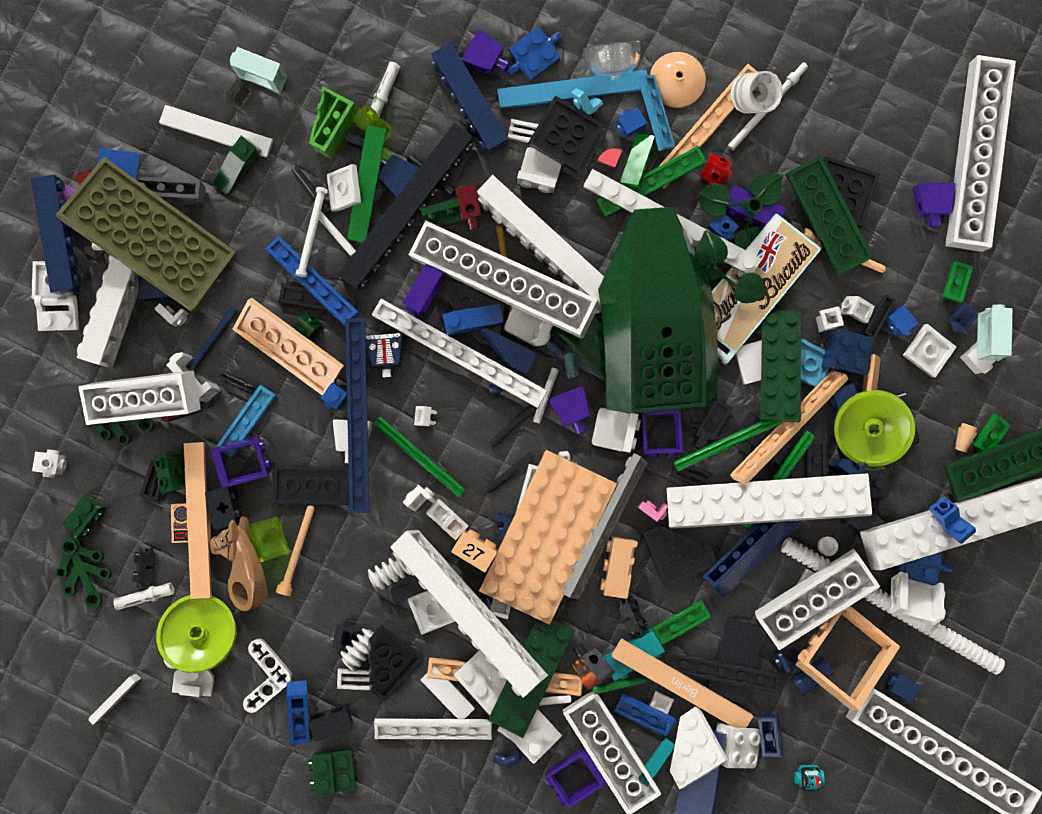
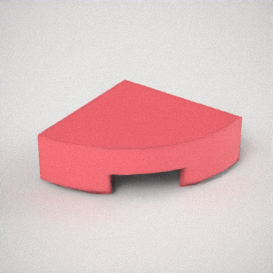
[597,149,622,169]

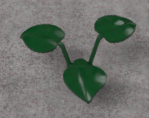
[697,173,783,250]
[695,230,768,304]

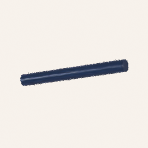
[187,306,238,371]

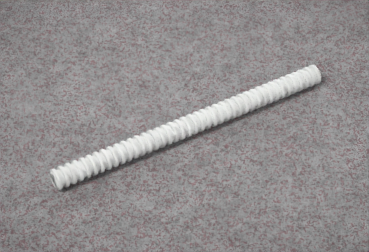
[781,537,1005,675]

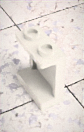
[166,352,221,403]
[891,572,946,625]

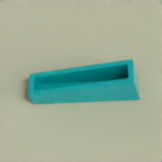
[638,737,675,786]

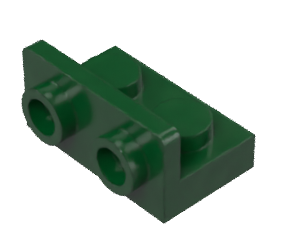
[420,198,463,227]
[154,450,186,494]
[62,493,106,539]

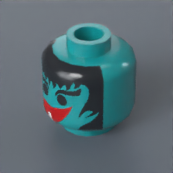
[794,765,825,791]

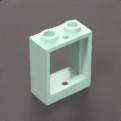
[230,47,287,94]
[977,305,1012,360]

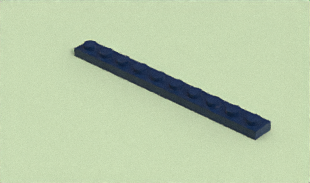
[345,318,370,513]

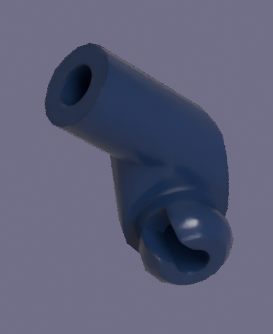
[546,330,564,356]
[493,749,522,767]

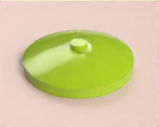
[834,390,915,467]
[156,595,237,673]

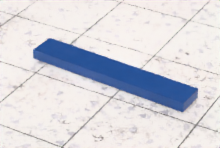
[265,236,359,326]

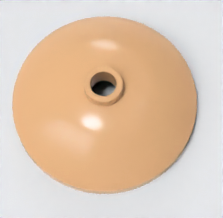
[650,52,706,108]

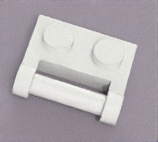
[34,295,79,331]

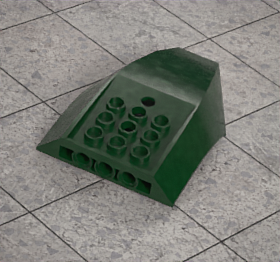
[598,207,718,413]

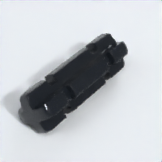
[219,371,256,395]

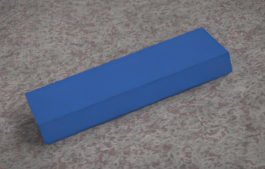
[614,693,675,736]

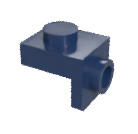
[949,301,980,334]

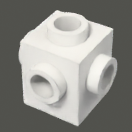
[32,449,67,478]

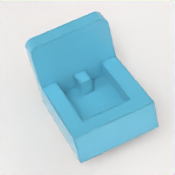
[571,88,603,115]

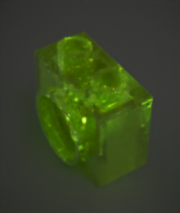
[249,516,289,562]

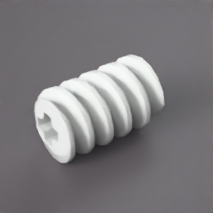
[368,558,411,592]
[340,628,374,672]

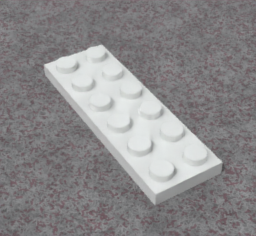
[454,649,562,764]

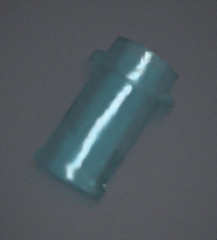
[562,353,579,378]

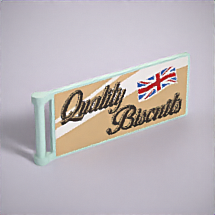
[712,214,821,366]

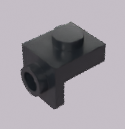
[345,133,365,160]
[332,621,362,649]

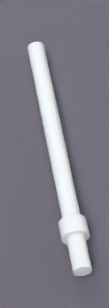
[728,63,808,151]

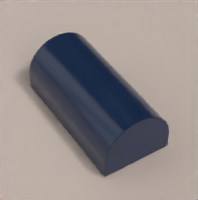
[791,657,835,696]
[758,714,783,757]

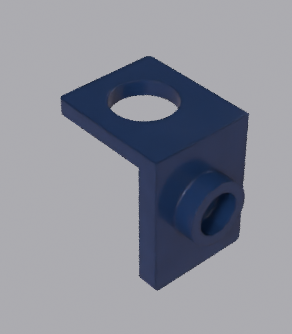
[773,642,800,673]

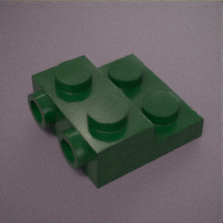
[308,749,357,796]

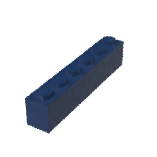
[431,42,509,155]
[31,175,81,295]
[703,520,803,598]

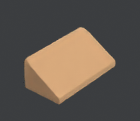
[862,354,881,392]

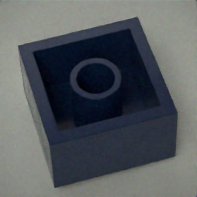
[821,329,874,376]

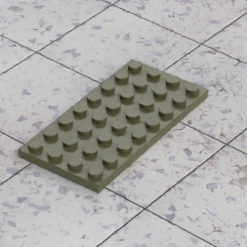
[55,157,235,312]

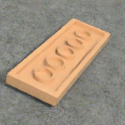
[233,298,344,395]

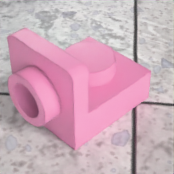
[637,500,668,521]

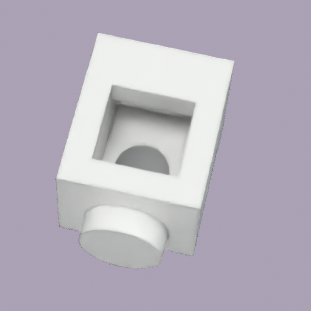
[816,306,844,332]

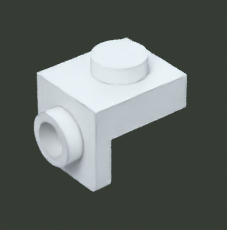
[403,485,437,512]

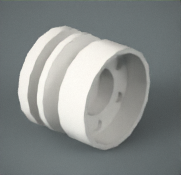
[731,71,783,113]

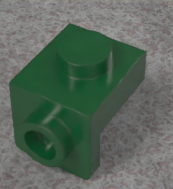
[293,313,322,339]

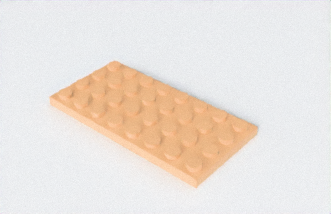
[479,450,617,625]

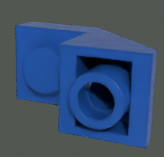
[929,496,976,544]

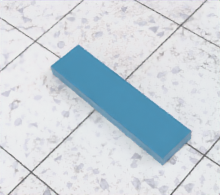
[638,75,675,151]
[216,385,277,458]

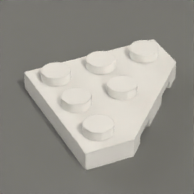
[670,707,728,789]

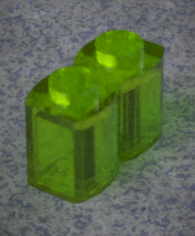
[352,105,393,141]

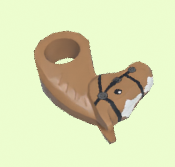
[209,517,268,611]

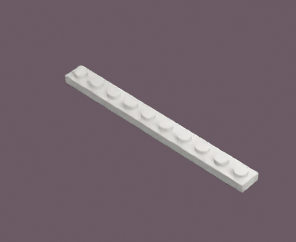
[584,169,761,273]
[372,299,547,408]

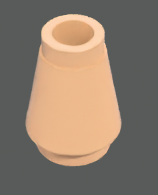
[955,423,977,452]

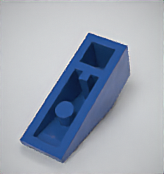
[442,304,504,336]
[287,681,310,745]

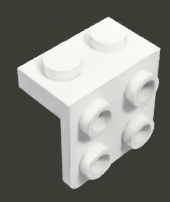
[517,147,561,193]
[504,307,554,347]
[592,408,641,453]
[716,722,760,768]

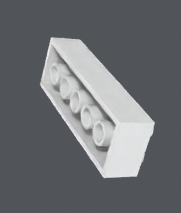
[77,255,140,368]
[79,371,201,425]
[755,549,880,650]
[563,690,661,814]

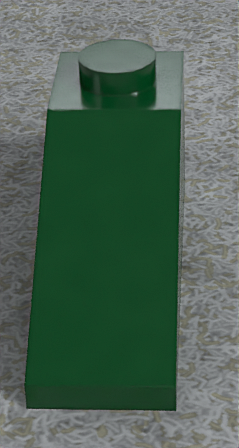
[213,136,262,195]

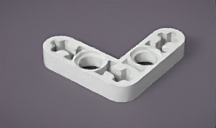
[243,638,292,713]

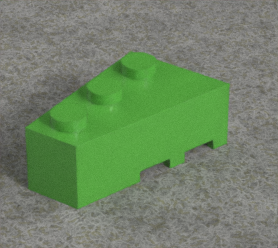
[309,86,360,159]

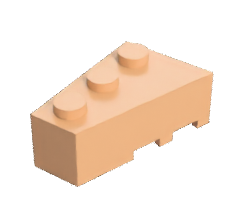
[600,536,638,599]

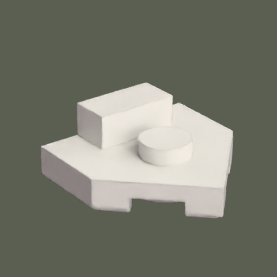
[172,670,214,697]

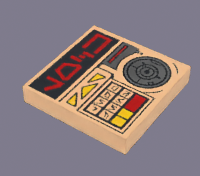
[171,504,212,543]

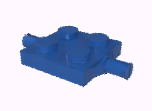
[507,26,562,80]
[897,552,953,585]

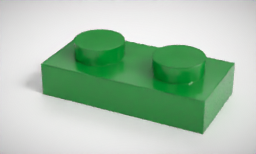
[942,261,973,303]
[972,414,1011,452]

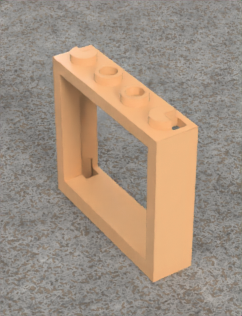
[796,606,900,710]

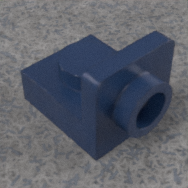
[494,512,512,542]

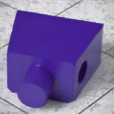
[462,29,510,76]
[913,183,955,228]
[548,386,590,434]

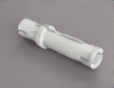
[368,62,401,118]
[114,582,174,610]

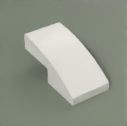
[426,498,468,540]

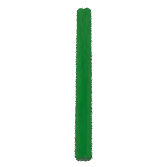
[374,417,465,497]
[674,422,782,471]
[742,431,815,529]

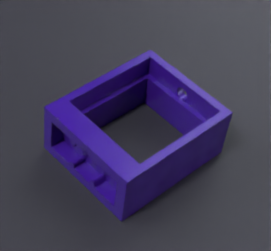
[402,263,445,318]
[640,409,683,458]
[211,436,271,488]
[545,746,607,809]

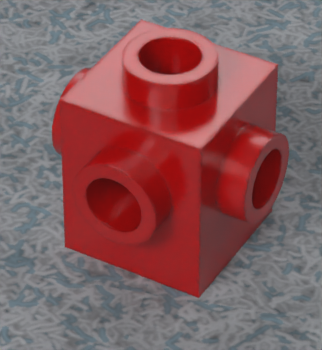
[700,153,732,185]

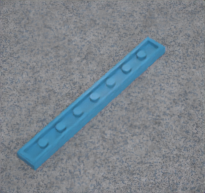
[498,70,647,109]

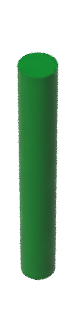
[593,675,646,694]

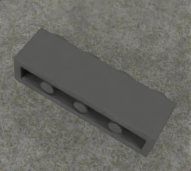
[137,176,206,206]

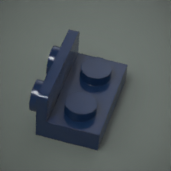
[828,459,868,476]

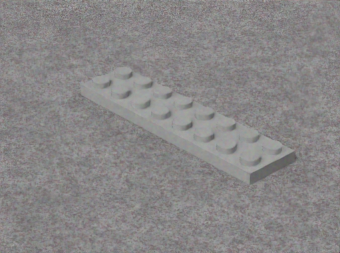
[563,453,648,600]

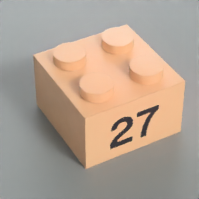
[451,529,498,572]

